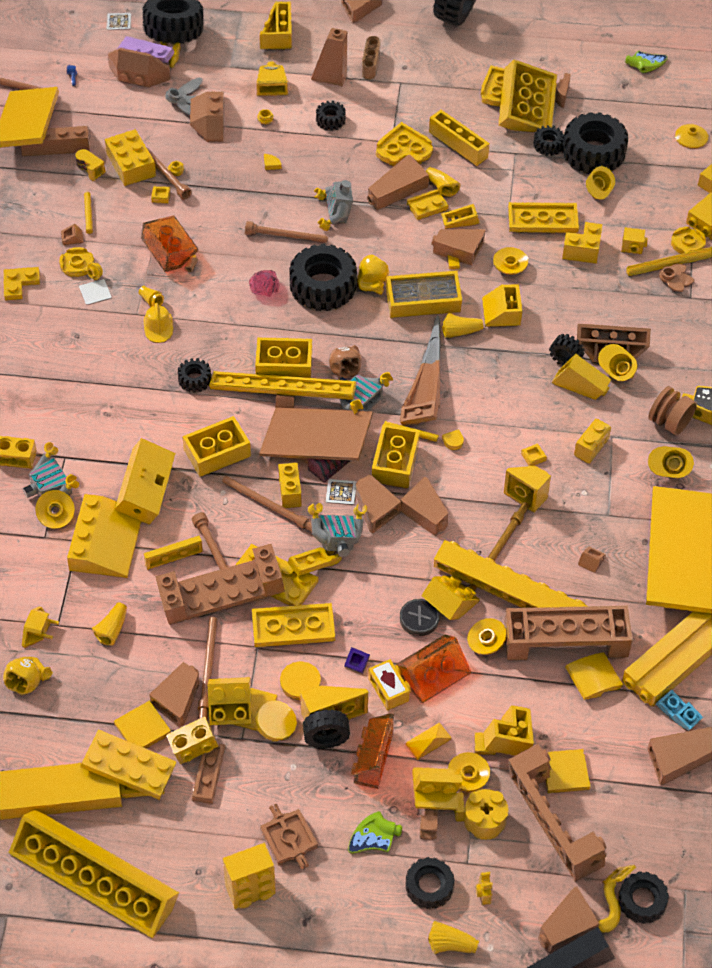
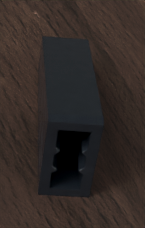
[527,927,615,968]

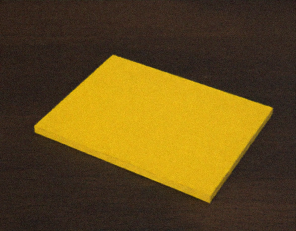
[646,486,712,614]

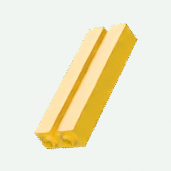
[622,611,712,707]
[0,763,122,820]

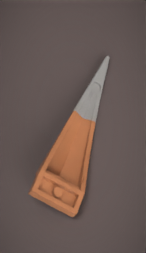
[400,315,440,426]

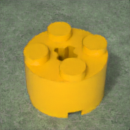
[464,789,508,840]

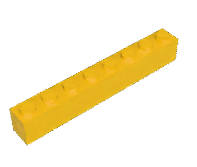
[434,540,587,608]

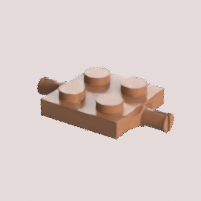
[260,804,318,870]

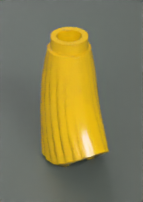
[426,167,461,197]
[442,313,484,338]
[92,602,127,646]
[428,921,479,954]

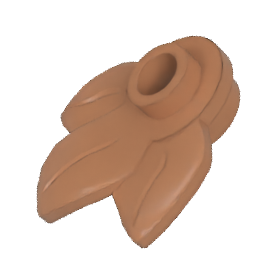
[659,264,695,292]

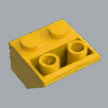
[482,284,523,327]
[421,575,480,620]
[207,677,252,725]

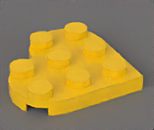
[481,65,505,107]
[376,122,433,166]

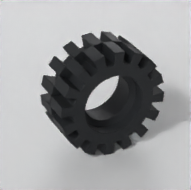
[316,101,346,131]
[533,125,564,156]
[549,334,585,366]
[178,358,211,393]

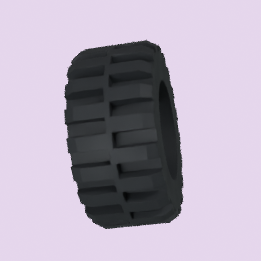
[143,0,204,44]
[433,0,476,26]
[562,112,629,174]
[289,244,357,311]

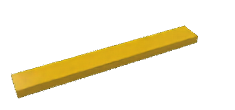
[209,371,357,400]

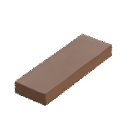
[192,743,226,804]

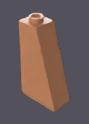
[311,28,347,87]
[367,155,429,210]
[647,727,712,785]

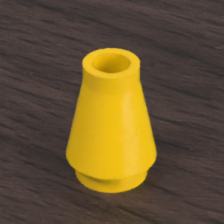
[138,286,164,307]

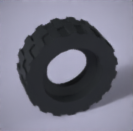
[303,710,350,749]
[405,857,454,909]
[618,871,669,924]

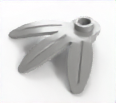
[165,77,203,115]

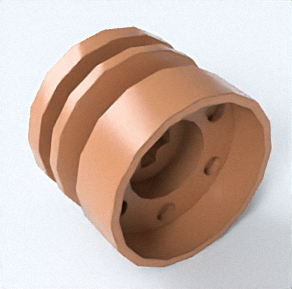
[648,386,697,436]

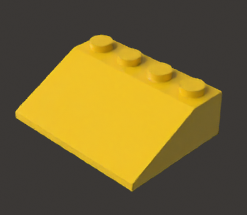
[498,59,557,132]
[67,494,141,578]

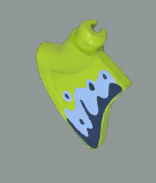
[625,51,668,73]
[348,811,403,854]

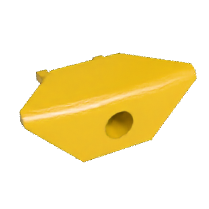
[22,606,59,648]

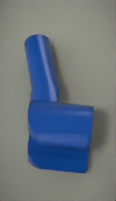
[67,65,77,86]

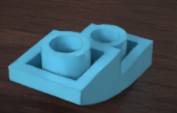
[656,689,703,731]

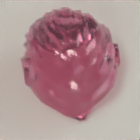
[249,270,279,297]

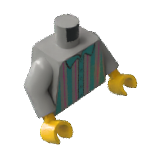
[314,180,353,231]
[339,372,393,414]
[23,442,79,498]
[308,503,367,557]

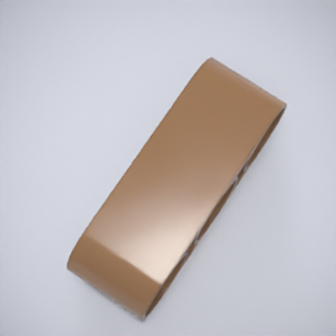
[362,36,381,80]

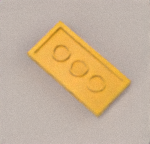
[508,202,579,233]
[236,544,319,606]
[252,603,335,647]
[81,729,177,800]

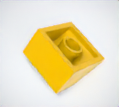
[503,466,551,513]

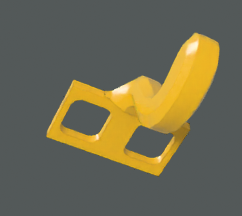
[598,865,636,933]

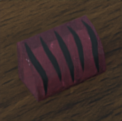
[308,459,350,483]

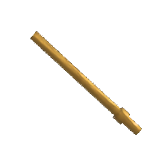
[469,502,529,591]

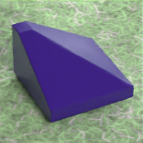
[344,647,370,673]

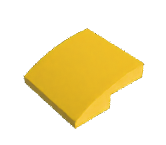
[565,652,623,700]

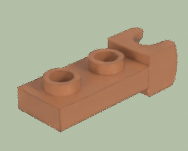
[420,809,438,839]

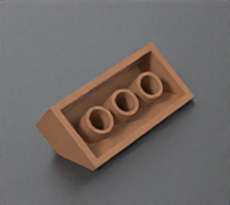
[21,126,90,157]

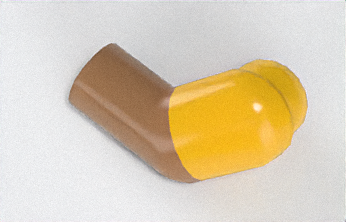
[182,248,198,272]

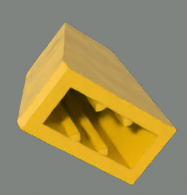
[551,354,611,400]

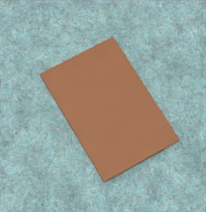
[259,408,373,461]

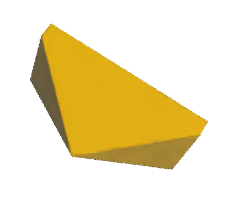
[405,722,452,760]

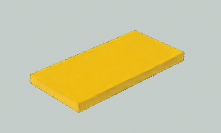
[0,86,59,148]

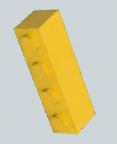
[429,110,490,166]

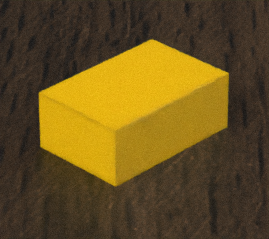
[447,255,460,269]

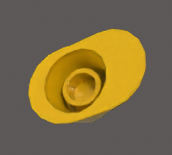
[586,166,615,200]
[144,303,173,343]
[598,344,638,381]
[648,446,694,478]

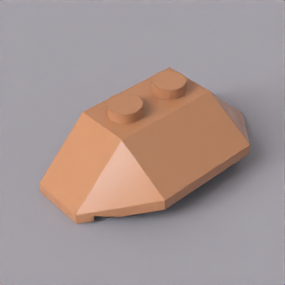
[107,48,171,88]
[190,91,224,142]
[576,324,651,363]

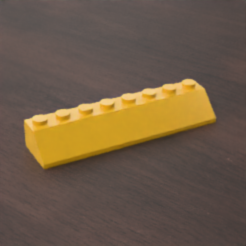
[8,810,179,938]

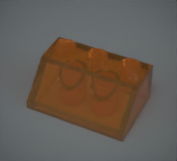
[141,215,198,272]
[396,634,472,703]
[351,713,394,789]

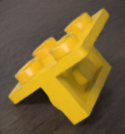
[412,767,462,810]

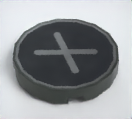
[400,599,440,636]

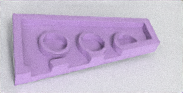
[117,36,174,63]

